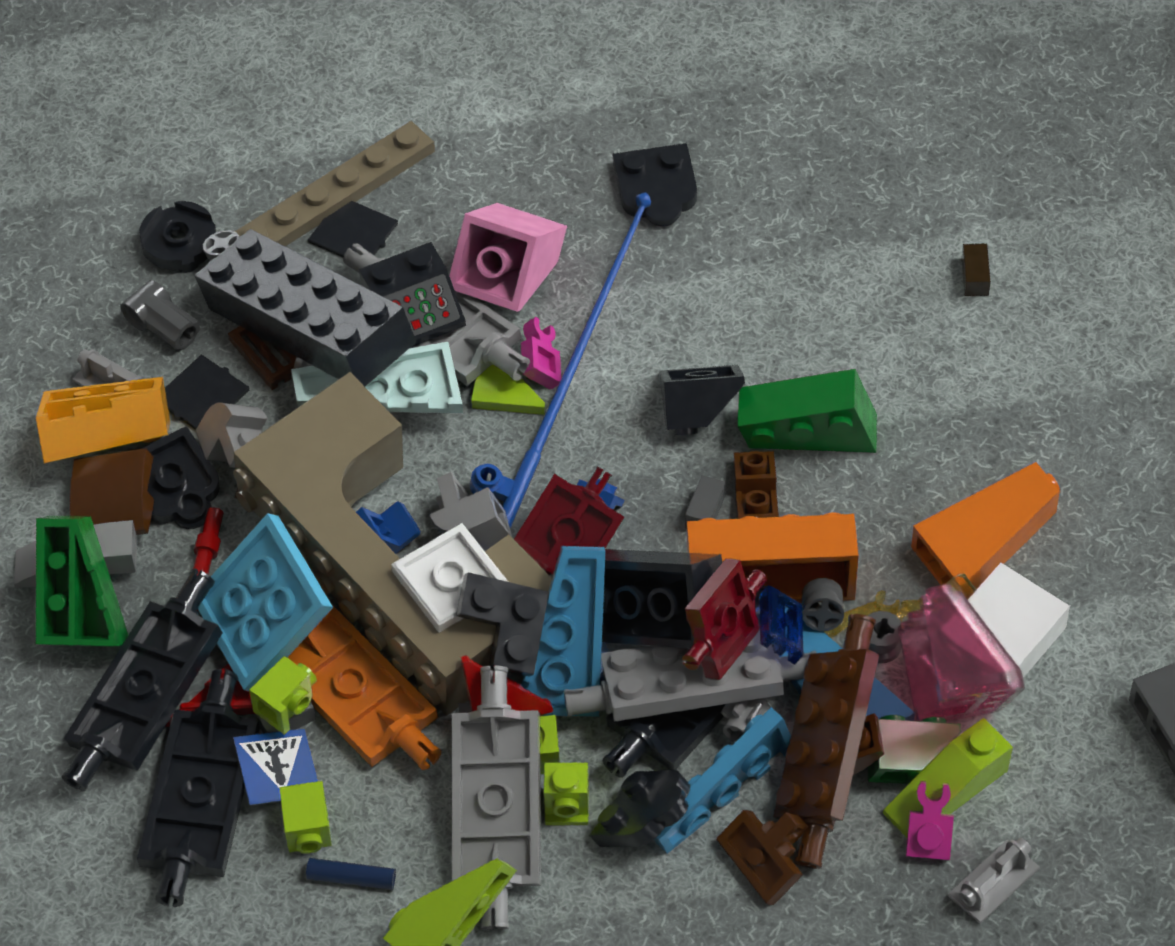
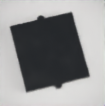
[308,201,398,257]
[165,354,250,430]

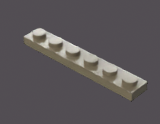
[235,121,435,246]

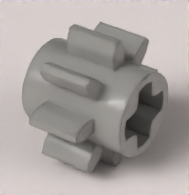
[720,698,771,743]

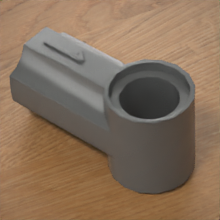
[120,280,200,350]

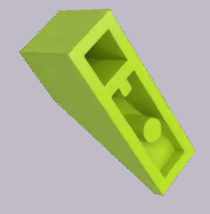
[883,717,1013,838]
[383,858,517,946]

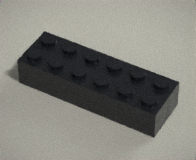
[194,229,416,387]

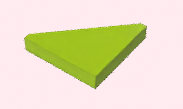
[471,365,545,415]

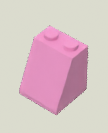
[449,203,567,312]

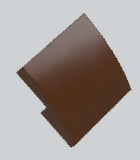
[70,448,154,535]

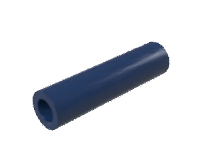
[306,858,396,890]

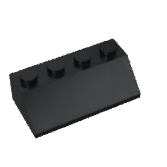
[556,549,722,648]

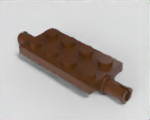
[773,614,879,869]

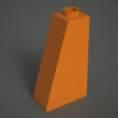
[911,462,1060,607]

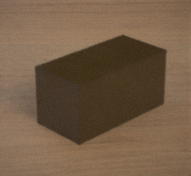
[961,244,991,296]

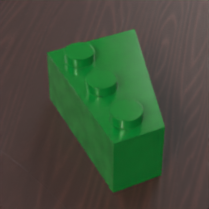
[738,369,877,453]
[36,516,129,646]

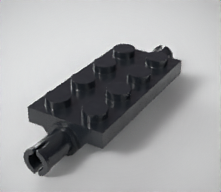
[62,569,223,791]
[602,585,781,778]
[137,669,260,907]

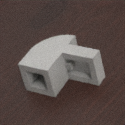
[196,403,267,467]
[430,472,512,551]

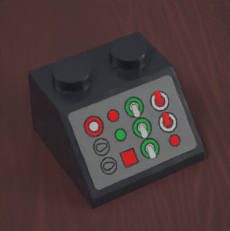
[359,242,466,347]

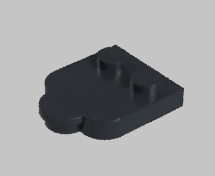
[612,143,697,227]
[142,426,220,529]
[589,770,691,847]

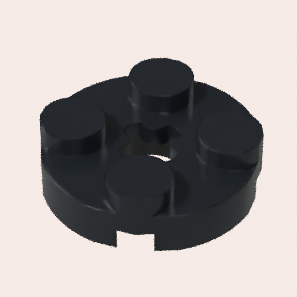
[139,201,216,273]

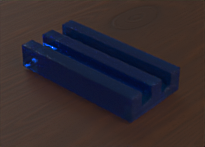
[760,585,804,665]

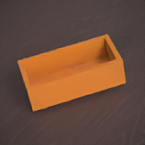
[687,512,859,603]

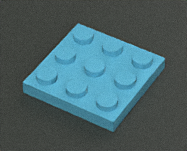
[198,513,333,691]

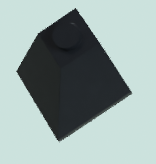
[659,365,745,435]

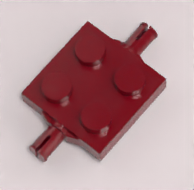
[514,466,624,576]
[682,558,767,680]

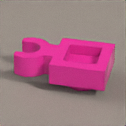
[521,317,562,389]
[906,781,954,860]

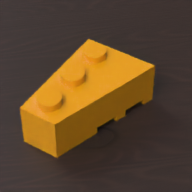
[36,377,170,463]

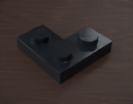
[456,572,549,677]

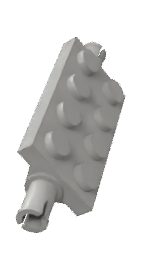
[343,243,530,386]
[564,627,816,721]
[452,666,541,930]

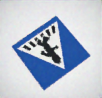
[233,729,318,805]

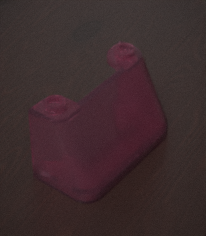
[898,585,1025,721]

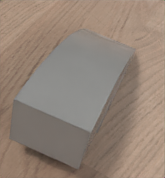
[14,520,137,588]

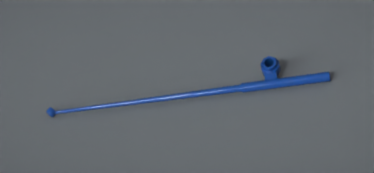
[470,192,651,528]

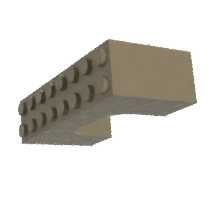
[233,372,552,716]

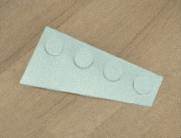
[291,342,463,414]

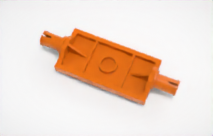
[287,604,442,770]

